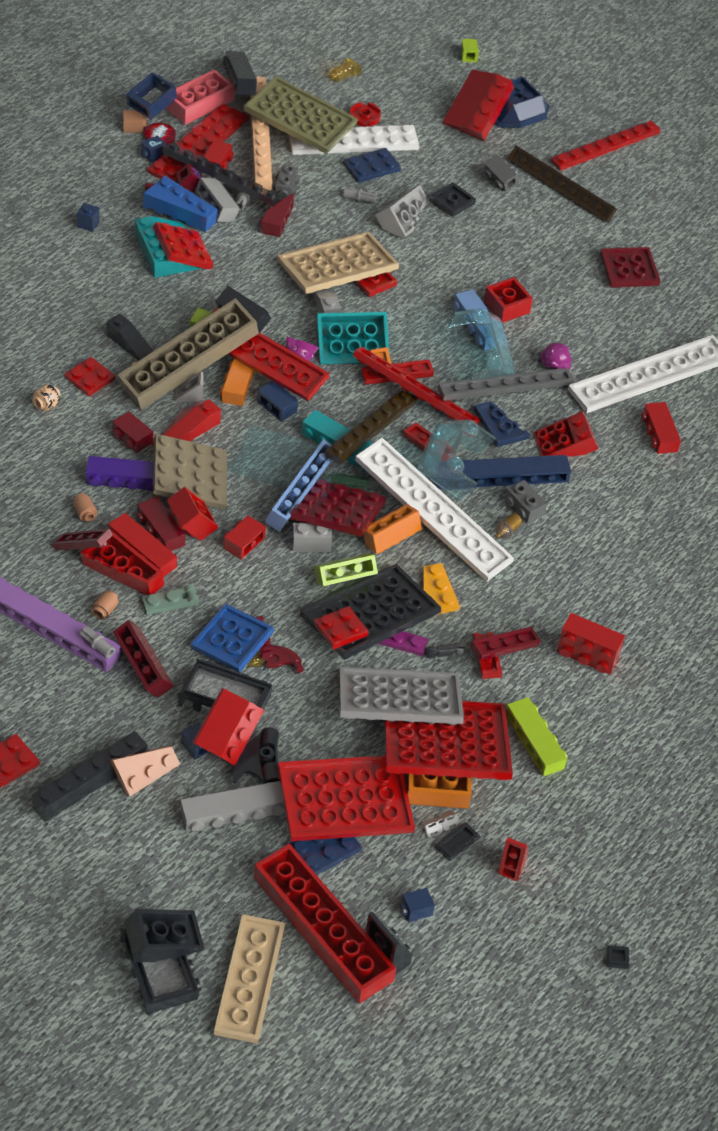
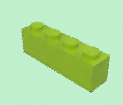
[506,697,567,777]

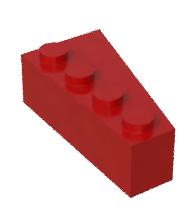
[80,530,165,595]

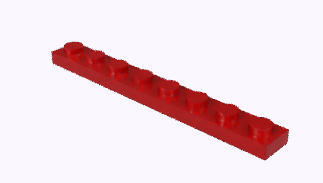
[551,120,661,171]
[353,347,481,429]

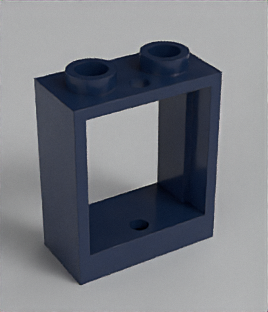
[126,72,178,120]

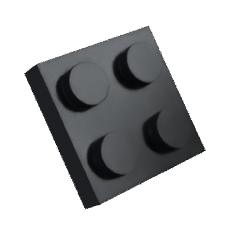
[430,182,476,217]

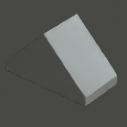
[174,371,203,403]

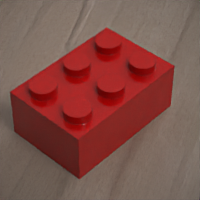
[556,613,625,675]

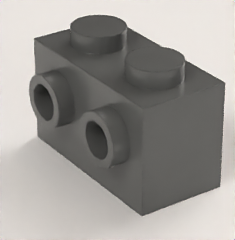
[505,480,547,524]

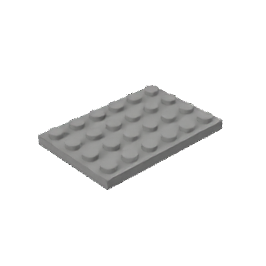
[339,667,464,725]

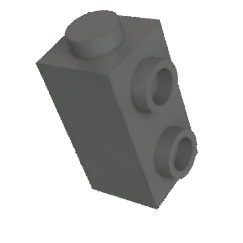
[484,155,518,192]
[273,165,300,199]

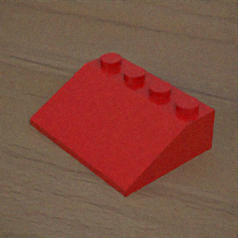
[442,69,513,141]

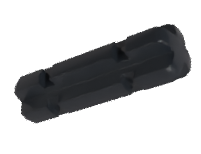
[426,643,464,658]

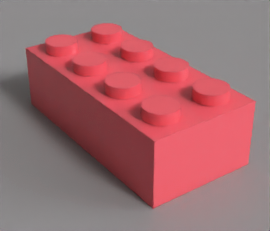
[165,70,235,125]

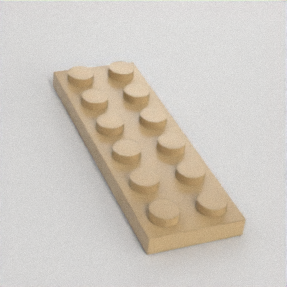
[214,914,285,1044]

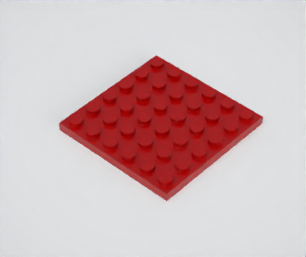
[385,701,513,780]

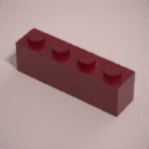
[113,620,174,698]

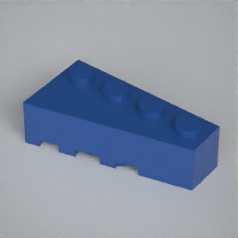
[143,176,217,232]

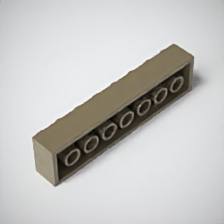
[118,298,259,410]

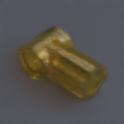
[330,58,362,82]

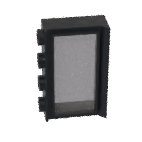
[178,659,272,712]
[120,928,201,1015]

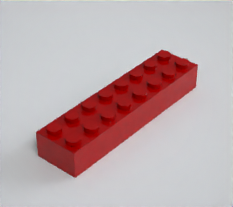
[254,843,396,1004]

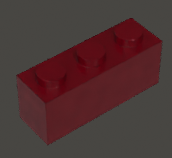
[136,496,186,551]

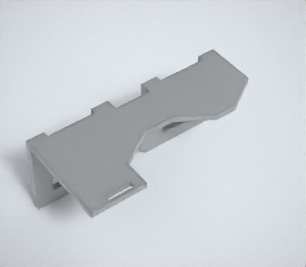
[422,810,459,838]

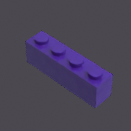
[86,456,153,491]

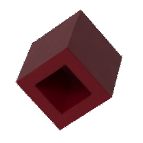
[176,164,203,193]

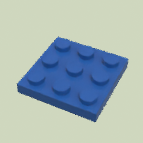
[191,603,274,673]

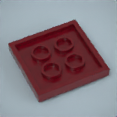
[600,247,660,288]

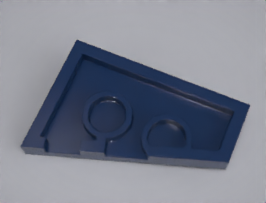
[474,401,530,447]

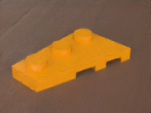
[423,563,460,614]

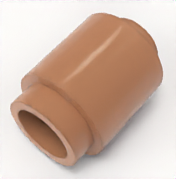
[73,493,98,522]
[91,591,119,620]

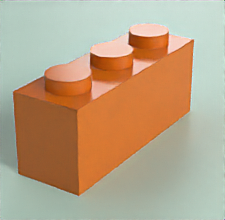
[219,359,255,407]
[363,504,422,554]

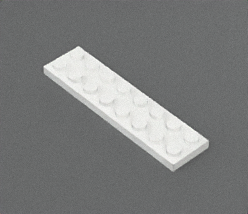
[288,125,419,155]

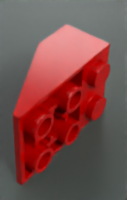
[533,411,599,457]

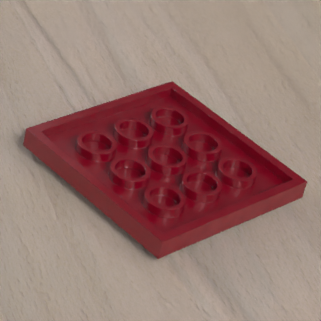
[290,479,386,537]

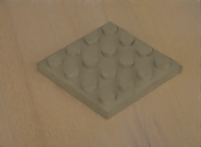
[153,434,227,509]

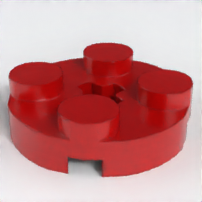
[350,102,381,127]

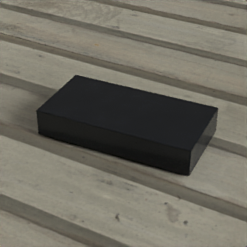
[435,822,480,862]

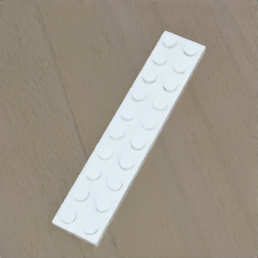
[568,335,718,413]
[355,438,514,582]

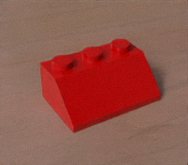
[192,688,264,765]

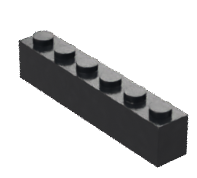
[223,51,257,95]
[32,731,147,822]

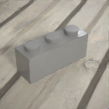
[195,178,240,222]

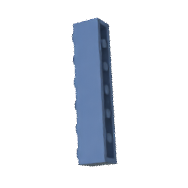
[264,439,332,532]

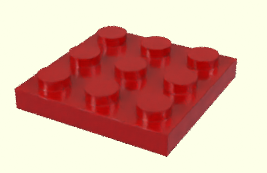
[153,222,214,270]

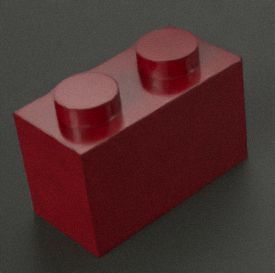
[112,411,153,453]

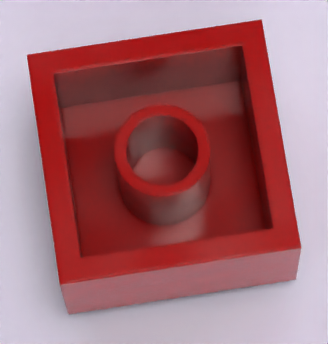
[483,277,533,323]
[167,486,219,541]

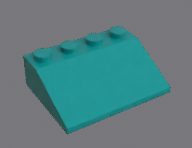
[135,216,203,278]
[315,312,390,365]

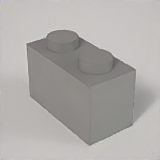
[292,523,332,552]

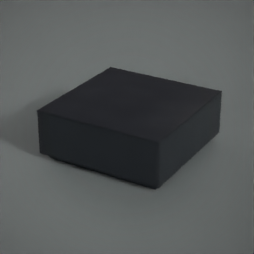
[606,945,630,969]

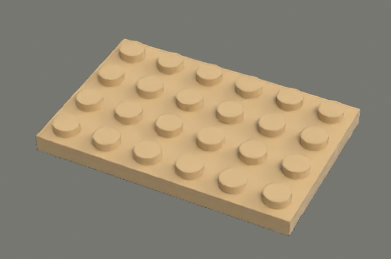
[277,231,399,294]

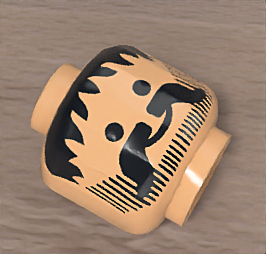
[32,384,60,411]

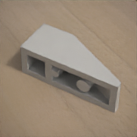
[313,288,341,313]

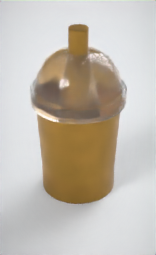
[495,513,522,539]

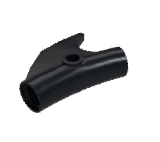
[232,727,280,784]

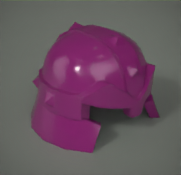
[284,336,319,362]
[537,343,572,371]

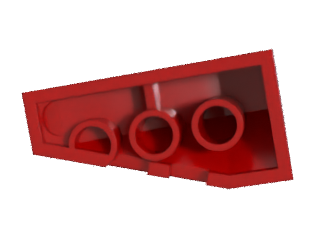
[152,399,221,447]

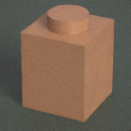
[124,110,146,133]

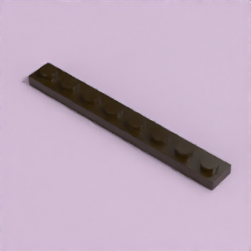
[507,145,617,223]
[324,390,418,464]

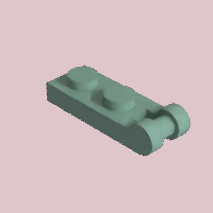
[142,584,200,615]

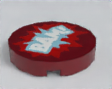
[144,123,176,145]

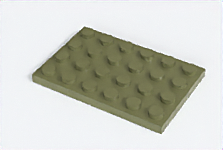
[244,76,358,154]

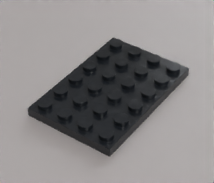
[300,564,441,660]

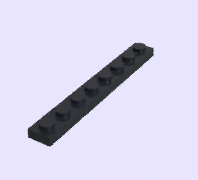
[162,143,282,206]

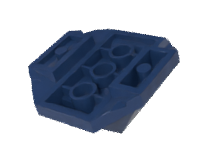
[494,76,550,128]

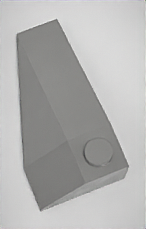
[375,185,427,238]

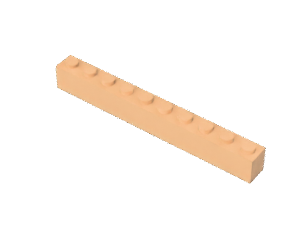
[250,77,272,190]

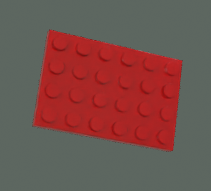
[277,756,415,841]

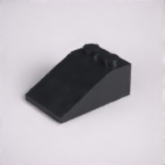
[124,909,205,962]
[365,911,413,975]

